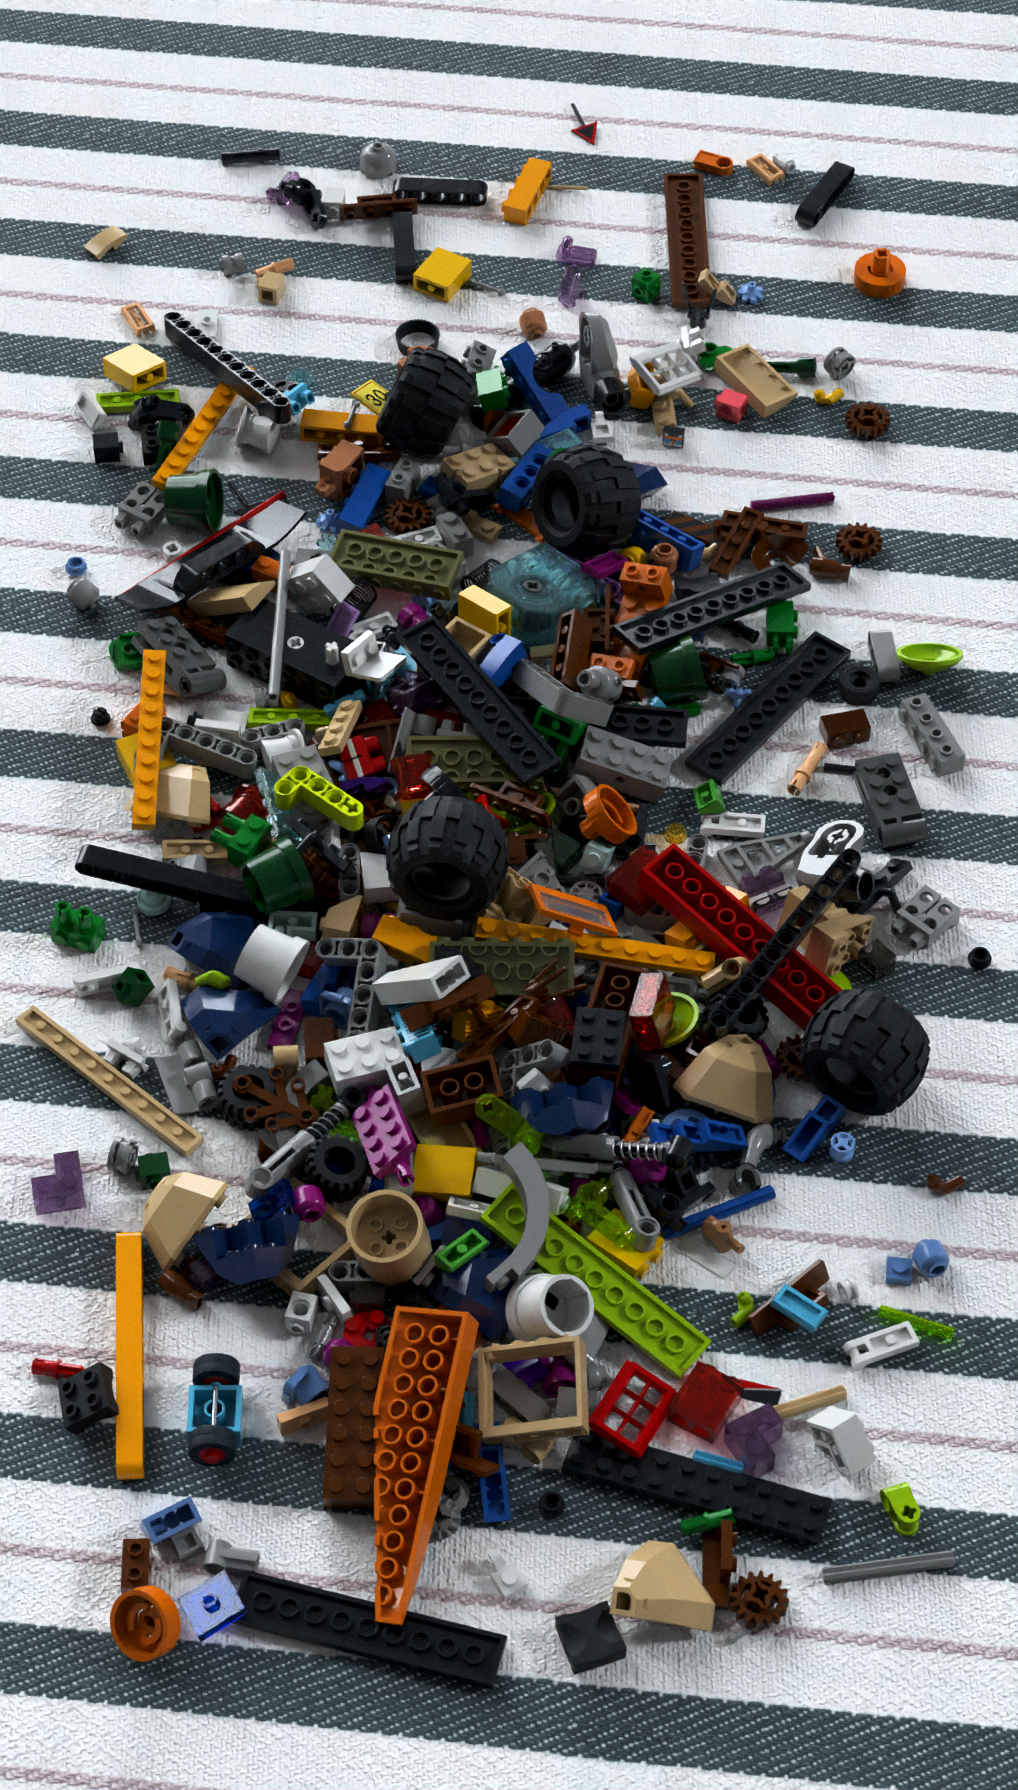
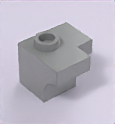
[556,1386,601,1431]

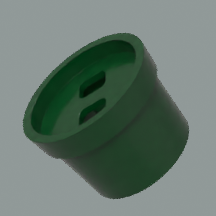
[164,469,224,533]
[645,635,707,704]
[240,837,315,915]

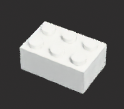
[287,554,355,615]
[324,1026,405,1099]

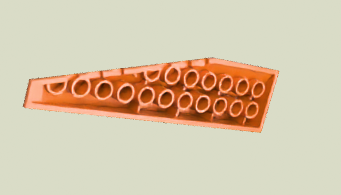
[373,1306,479,1626]

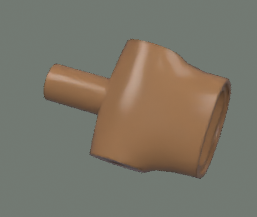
[701,1215,745,1254]

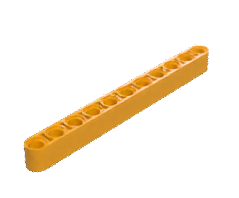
[116,1232,145,1480]

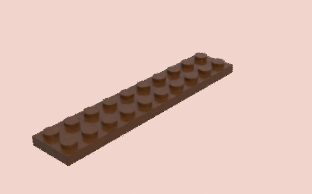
[663,173,711,309]

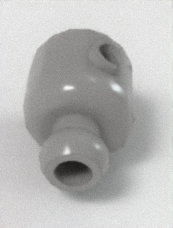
[577,666,623,703]

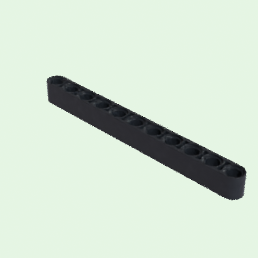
[164,312,291,424]
[75,844,329,931]
[705,848,861,1041]

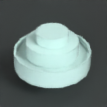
[136,889,171,916]

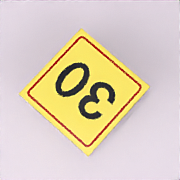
[350,379,388,416]

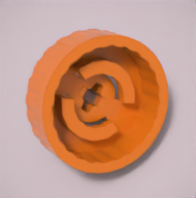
[853,248,906,298]
[579,784,637,845]
[110,1585,181,1662]

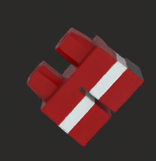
[339,735,388,780]

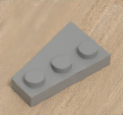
[517,850,567,925]

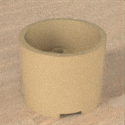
[346,1190,431,1284]

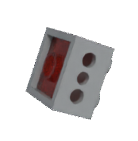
[483,409,545,458]

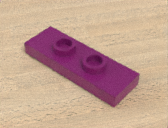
[580,551,630,580]
[267,989,305,1050]

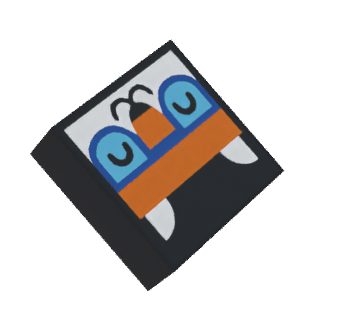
[662,425,685,448]

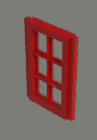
[589,1360,679,1459]

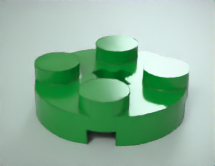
[109,632,143,670]

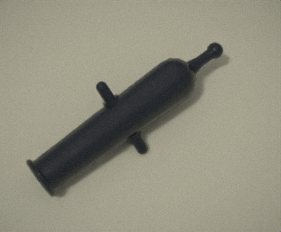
[468,339,579,432]

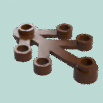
[233,1066,319,1134]

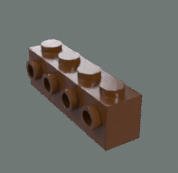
[550,608,594,694]

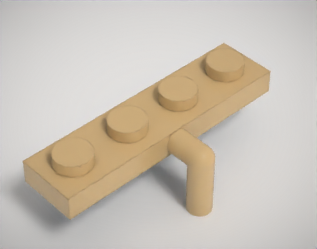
[651,367,694,437]
[315,700,363,757]

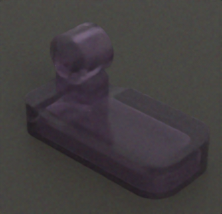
[265,171,300,206]
[556,235,597,267]
[558,266,587,308]

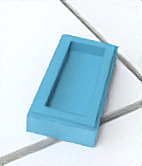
[770,1283,828,1333]

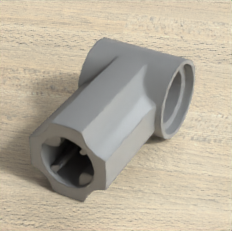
[203,1539,260,1575]

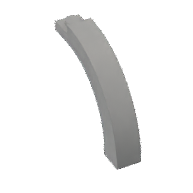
[275,1059,330,1182]
[484,1141,550,1294]

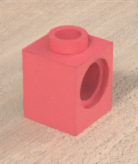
[714,388,748,423]

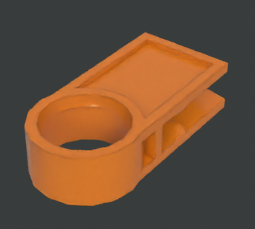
[693,150,733,176]
[621,1106,655,1143]

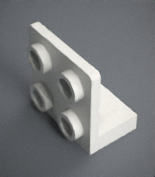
[340,630,407,682]
[194,707,249,745]

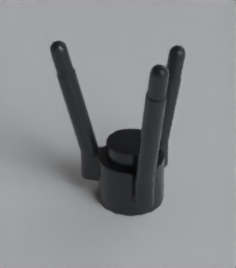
[682,282,717,329]

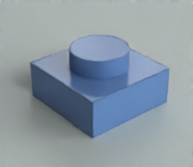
[885,1256,913,1286]

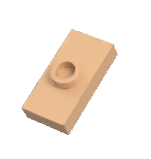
[277,1397,328,1436]

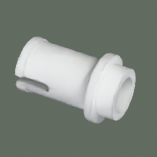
[772,152,796,174]

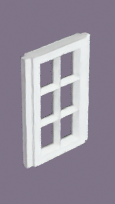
[629,341,705,397]

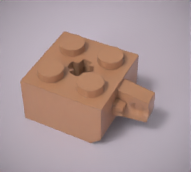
[315,439,365,502]

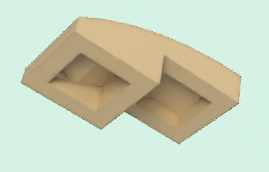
[84,225,128,260]
[698,268,737,306]

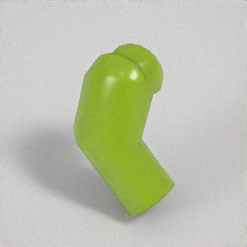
[195,970,231,989]
[729,1291,755,1329]

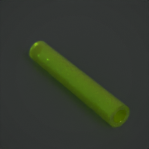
[878,1304,956,1340]

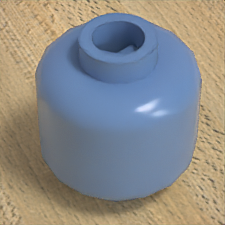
[912,1239,950,1277]

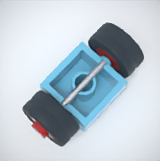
[187,1353,244,1467]

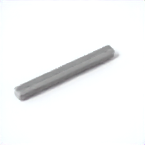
[822,1551,955,1584]

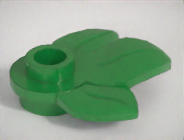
[699,342,733,372]

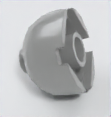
[359,142,397,179]

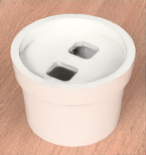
[234,924,310,1005]
[506,1273,594,1342]

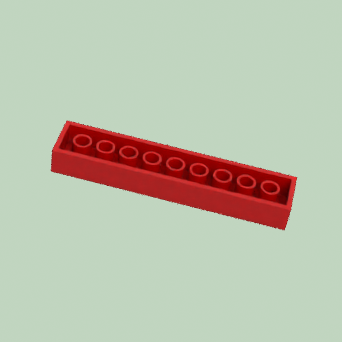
[637,843,842,1032]

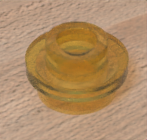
[664,823,687,845]

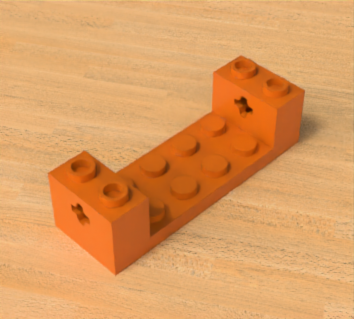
[586,561,673,682]

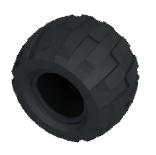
[375,347,475,460]
[532,445,641,557]
[386,796,510,920]
[799,988,931,1116]

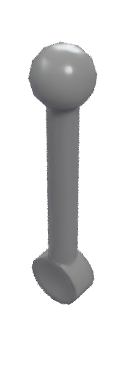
[467,277,505,296]
[343,399,360,429]
[130,907,142,947]
[726,1621,775,1645]

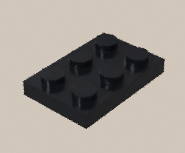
[570,1007,626,1072]

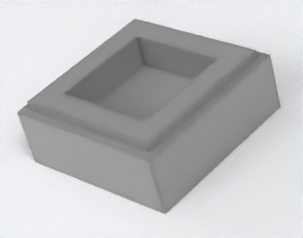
[169,1526,205,1563]

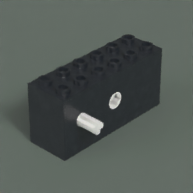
[224,598,362,710]

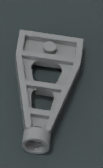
[717,830,813,889]

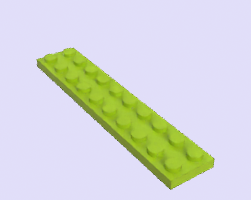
[479,1182,712,1381]

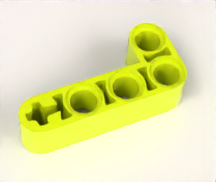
[274,766,364,831]

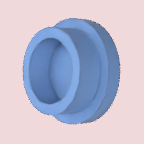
[65,556,87,576]

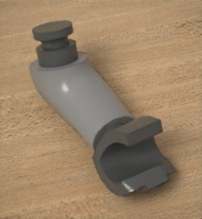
[728,1122,786,1195]

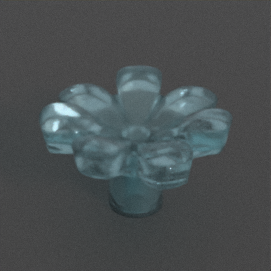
[316,533,338,551]

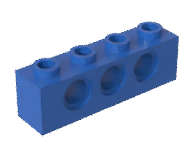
[495,442,553,514]
[628,509,705,573]

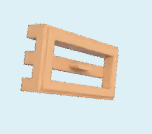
[746,153,785,186]
[120,302,155,337]

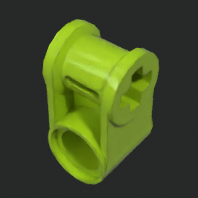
[880,1482,921,1537]

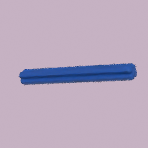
[660,1185,776,1240]

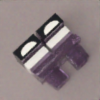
[740,865,793,917]

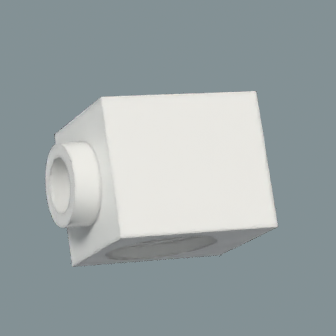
[323,187,346,218]
[284,1290,319,1335]

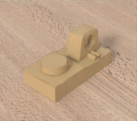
[460,510,503,544]

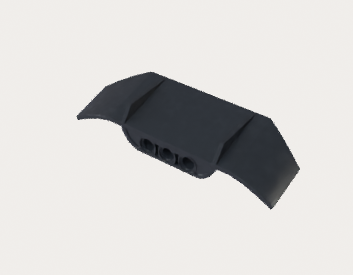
[115,500,307,613]

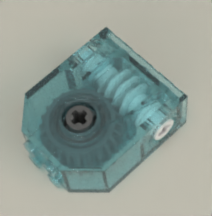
[486,542,608,647]

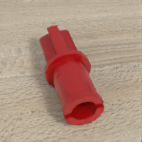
[31,1358,85,1380]

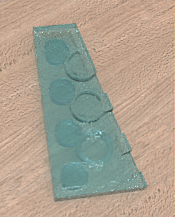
[254,767,302,847]

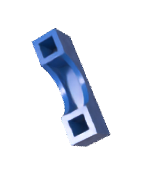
[500,341,570,427]

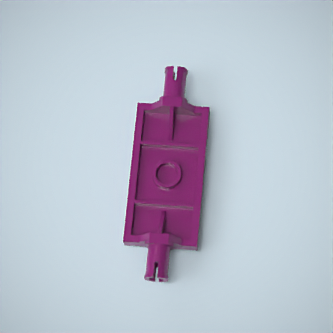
[351,1084,418,1187]

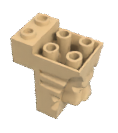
[777,885,874,977]

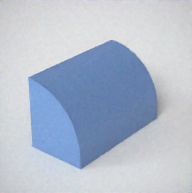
[140,1496,202,1546]

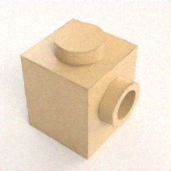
[257,271,286,305]

